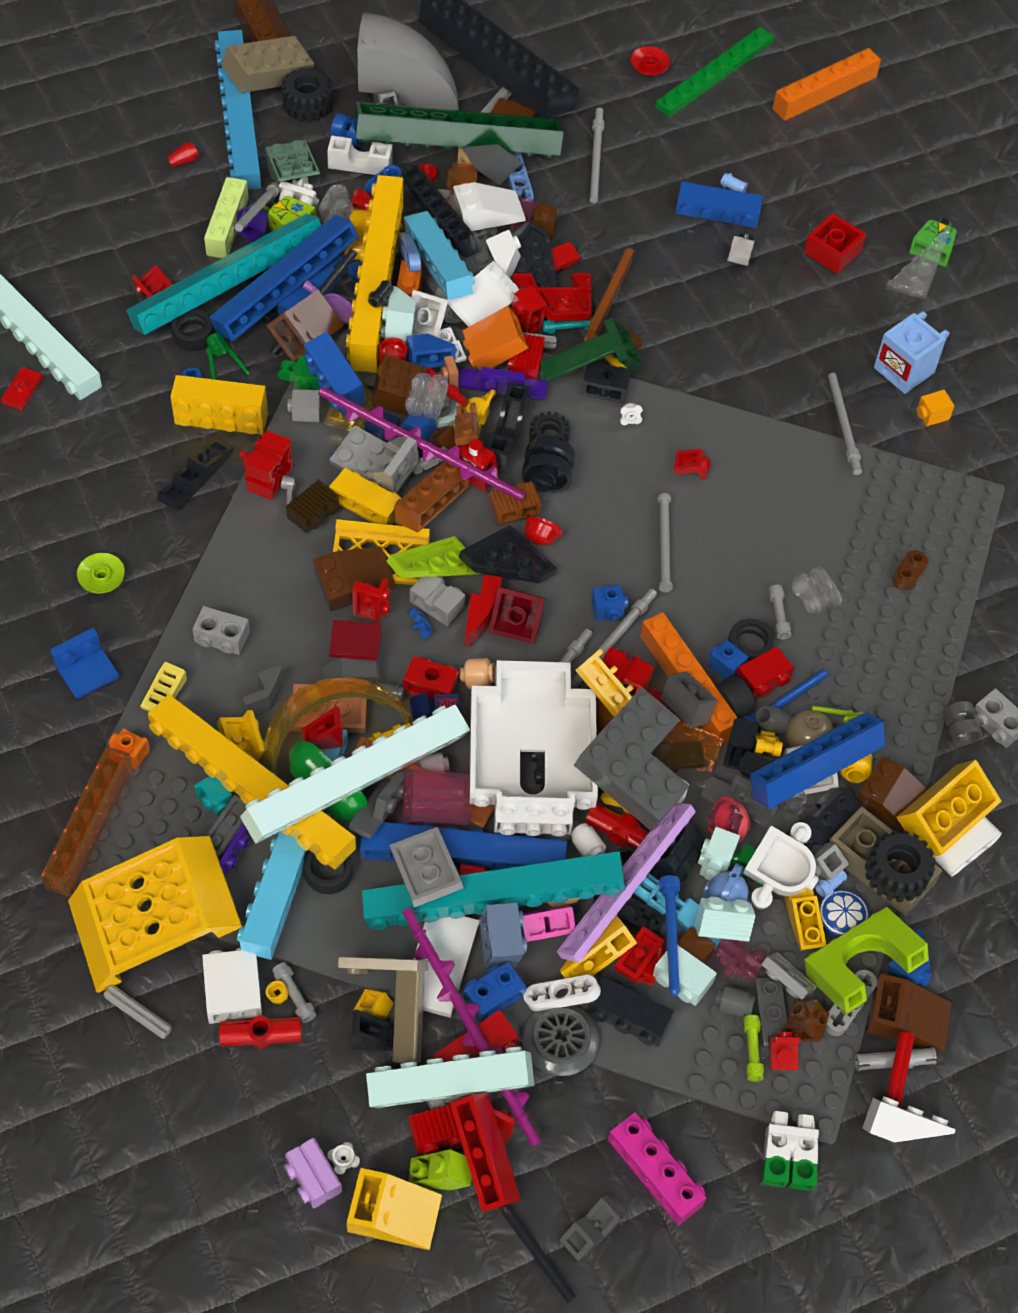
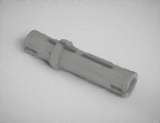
[854,1047,937,1071]

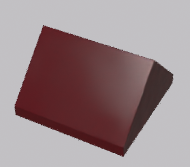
[488,586,545,644]
[329,620,383,661]

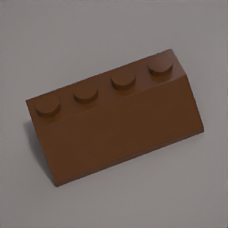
[233,0,291,42]

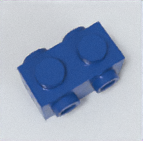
[463,962,526,1023]

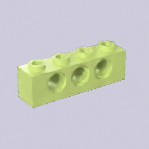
[204,177,249,258]

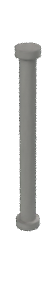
[657,493,673,592]

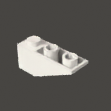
[862,1096,955,1142]

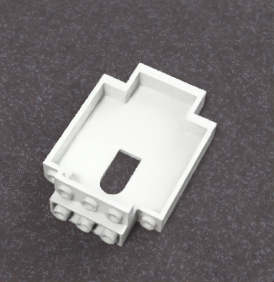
[469,660,598,837]

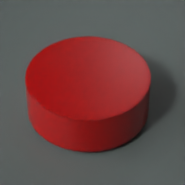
[419,164,437,183]

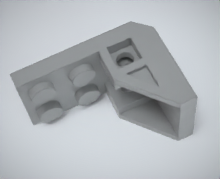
[330,425,419,494]

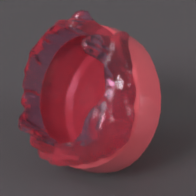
[707,797,751,844]

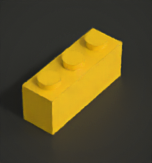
[329,468,402,525]

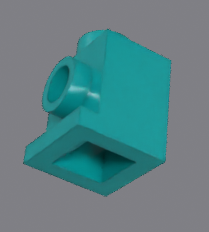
[194,776,232,817]

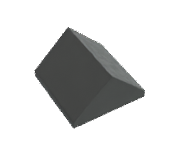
[464,144,521,185]

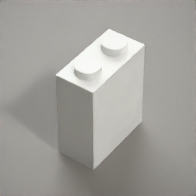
[202,948,262,1024]

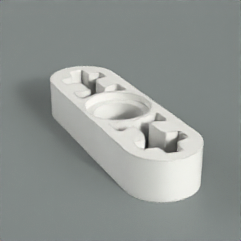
[524,975,601,1011]

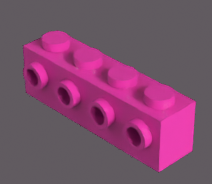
[608,1113,706,1226]

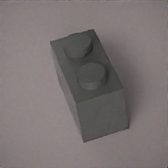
[661,671,717,728]

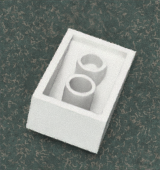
[453,182,526,231]
[447,261,519,327]

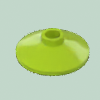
[77,553,125,594]

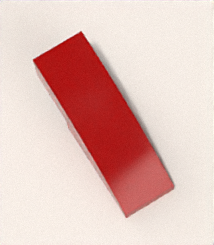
[465,575,502,646]

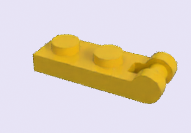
[754,730,783,757]

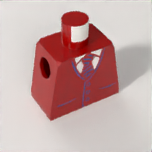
[459,439,499,493]

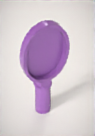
[302,280,354,324]

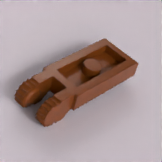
[455,402,479,446]

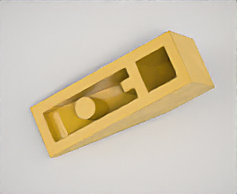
[559,915,637,989]

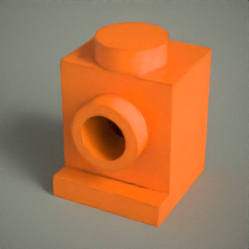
[109,728,150,770]

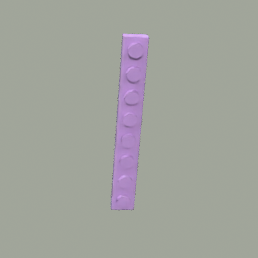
[556,803,696,963]

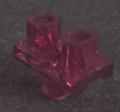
[715,939,766,982]

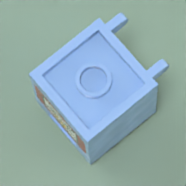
[874,311,950,394]

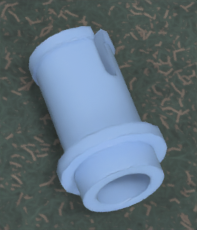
[720,173,748,193]
[815,870,847,897]

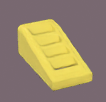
[141,662,187,712]

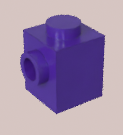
[235,203,268,242]

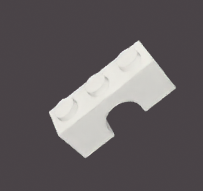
[327,136,393,175]

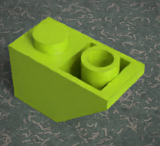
[409,1149,472,1190]

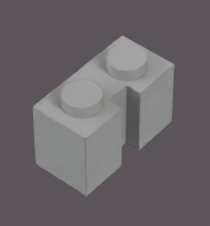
[410,576,465,627]

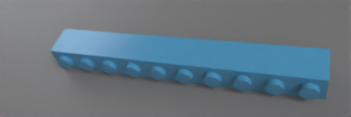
[215,30,261,190]

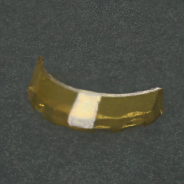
[263,677,411,776]

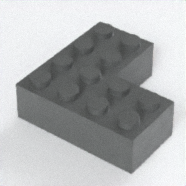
[574,687,689,831]

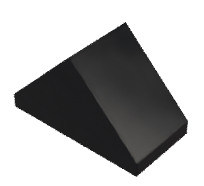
[352,1009,394,1051]

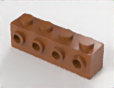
[394,461,470,533]

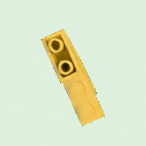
[784,888,826,951]

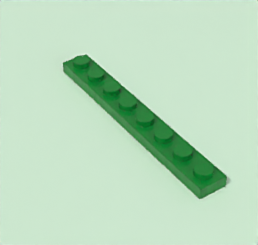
[655,27,775,118]

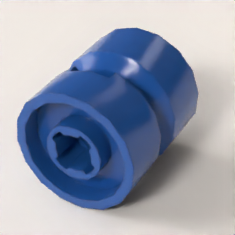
[330,113,363,147]

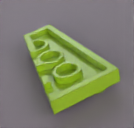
[386,536,480,578]

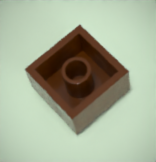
[370,354,427,416]

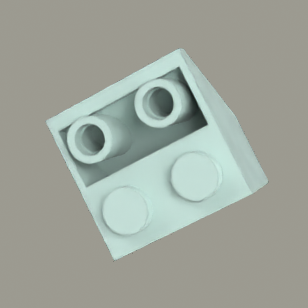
[381,286,416,343]

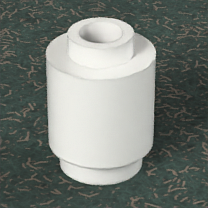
[571,823,606,857]

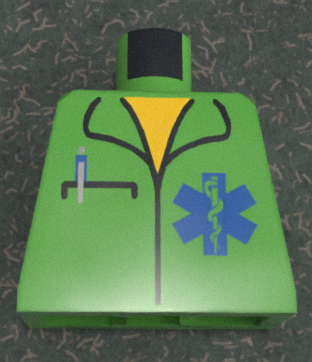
[909,218,957,267]

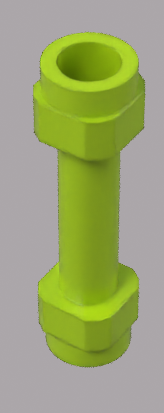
[743,1015,764,1082]

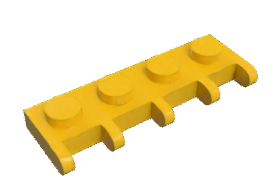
[575,648,634,717]

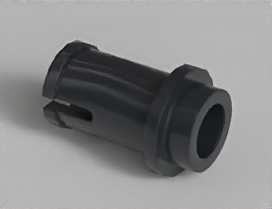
[368,280,394,308]

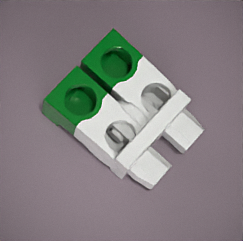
[760,1111,819,1191]

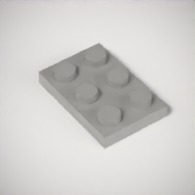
[389,827,464,907]

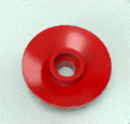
[631,46,670,76]

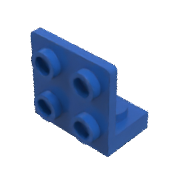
[50,628,119,699]

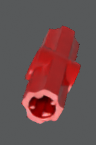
[585,802,649,850]
[219,1015,301,1048]

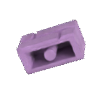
[283,1138,342,1208]

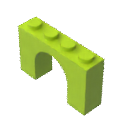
[804,907,929,1014]

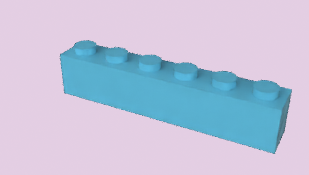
[404,211,475,300]

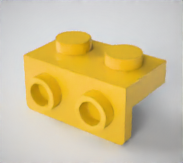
[217,710,265,762]

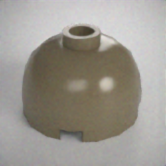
[784,709,834,748]

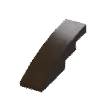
[652,741,706,773]

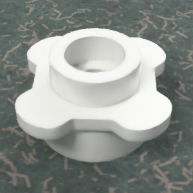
[620,403,642,425]
[328,1142,360,1175]

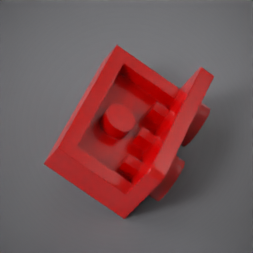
[131,265,173,299]

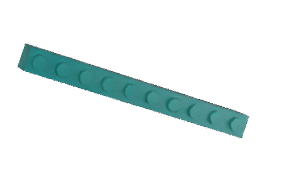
[126,213,321,335]
[362,851,626,930]

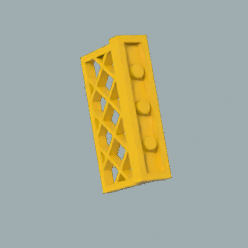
[333,519,430,585]

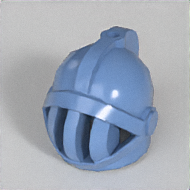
[702,863,750,903]

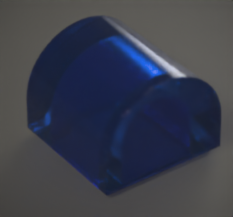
[409,693,432,722]

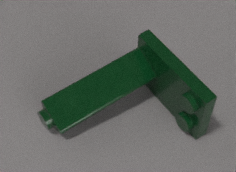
[539,318,644,382]

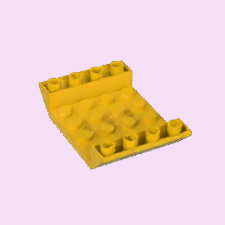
[68,836,242,993]

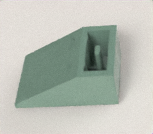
[265,140,320,182]

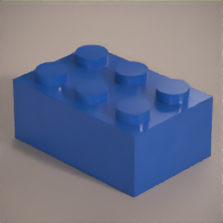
[303,332,365,416]

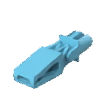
[633,873,723,951]

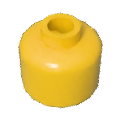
[840,754,873,783]

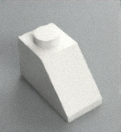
[486,230,521,279]

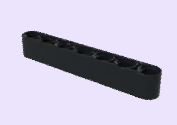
[402,165,478,257]

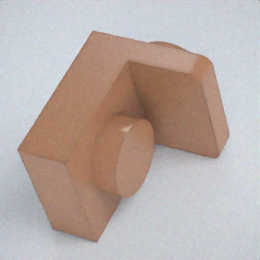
[432,355,459,388]

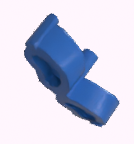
[407,606,432,641]

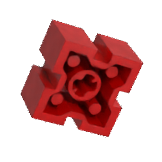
[239,430,293,501]
[596,647,654,700]

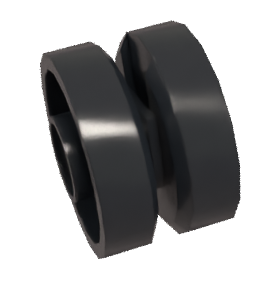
[521,437,575,493]

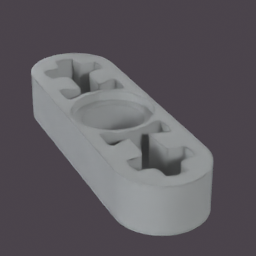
[825,970,877,1036]

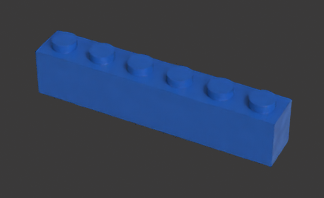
[750,712,885,809]

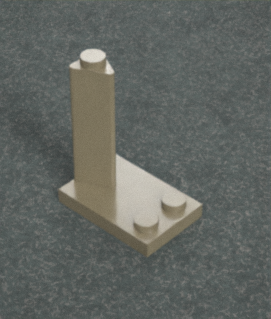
[338,957,428,1065]

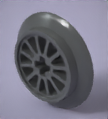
[522,1005,600,1076]

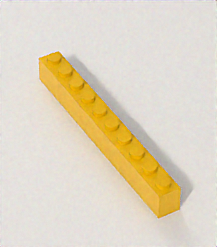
[148,694,356,869]

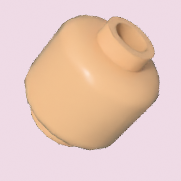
[460,658,496,690]

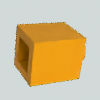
[917,390,955,426]

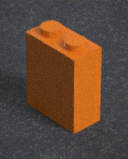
[462,306,528,371]

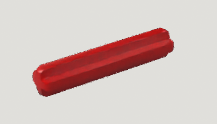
[886,1031,915,1107]

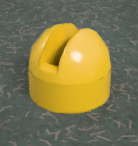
[266,981,289,1004]

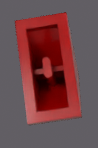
[302,706,343,750]

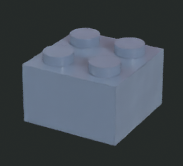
[479,903,527,970]

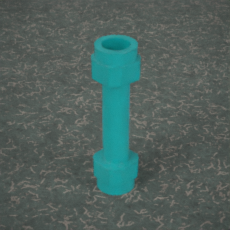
[542,316,594,334]

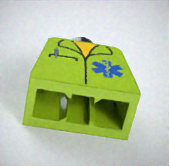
[263,196,316,231]

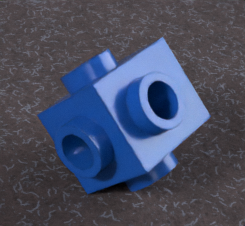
[591,585,628,621]

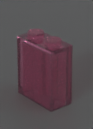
[402,769,472,826]

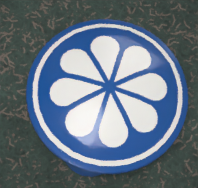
[819,890,870,937]

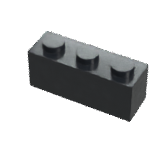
[587,976,674,1047]

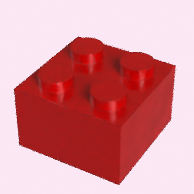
[804,213,866,274]

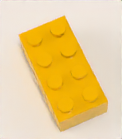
[171,375,268,435]
[896,760,1001,857]

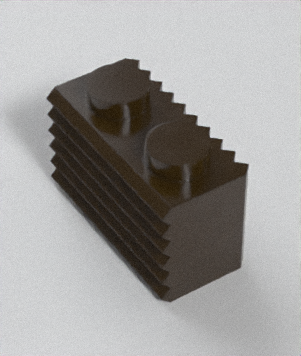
[286,479,339,533]

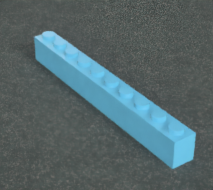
[237,729,348,960]

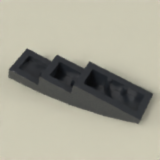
[157,438,233,510]

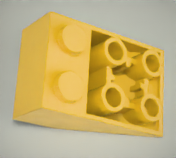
[347,1168,442,1250]

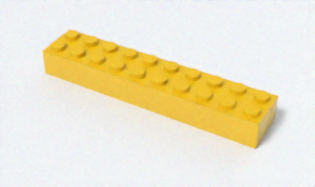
[346,175,403,373]

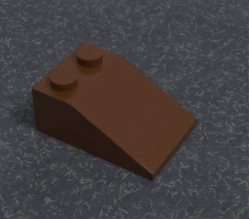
[313,546,397,611]
[857,755,928,833]

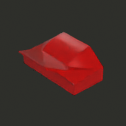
[614,926,665,985]

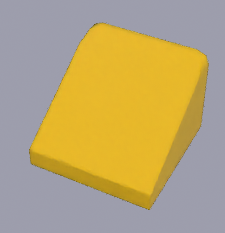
[354,988,394,1020]

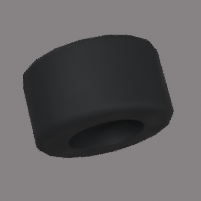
[715,675,756,719]

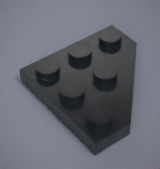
[510,221,558,287]
[458,525,557,584]

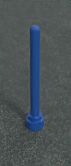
[743,669,828,724]
[659,875,680,996]

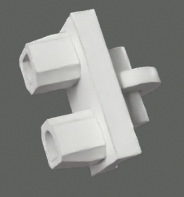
[279,177,319,206]

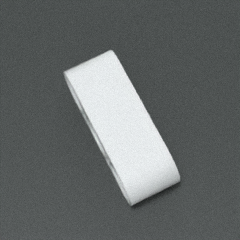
[933,817,1002,877]

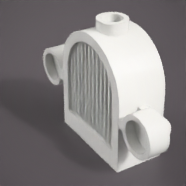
[743,822,819,909]

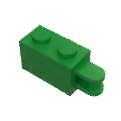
[278,355,320,390]

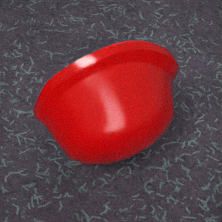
[524,514,563,546]

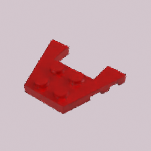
[512,273,592,321]

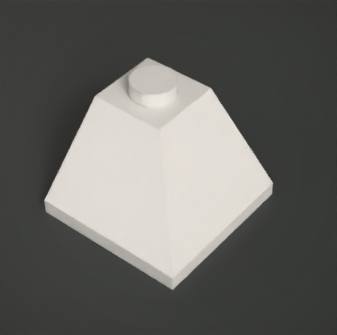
[411,290,448,337]

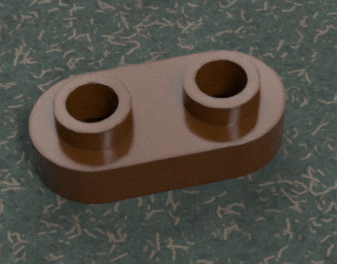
[892,550,928,590]

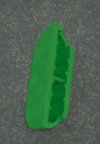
[289,741,368,821]

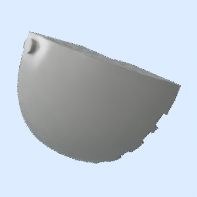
[357,13,459,110]

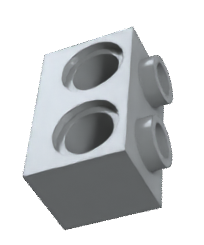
[193,606,250,655]
[974,688,1018,748]

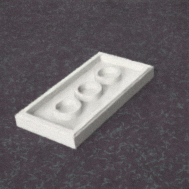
[413,916,479,1018]

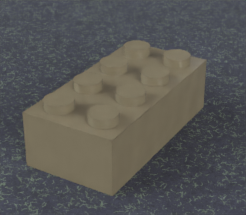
[221,36,314,93]
[829,807,942,917]

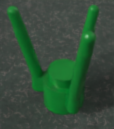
[206,333,250,380]

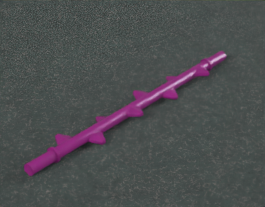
[318,386,526,502]
[402,907,542,1147]

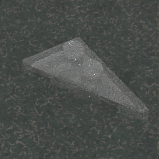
[887,230,950,299]

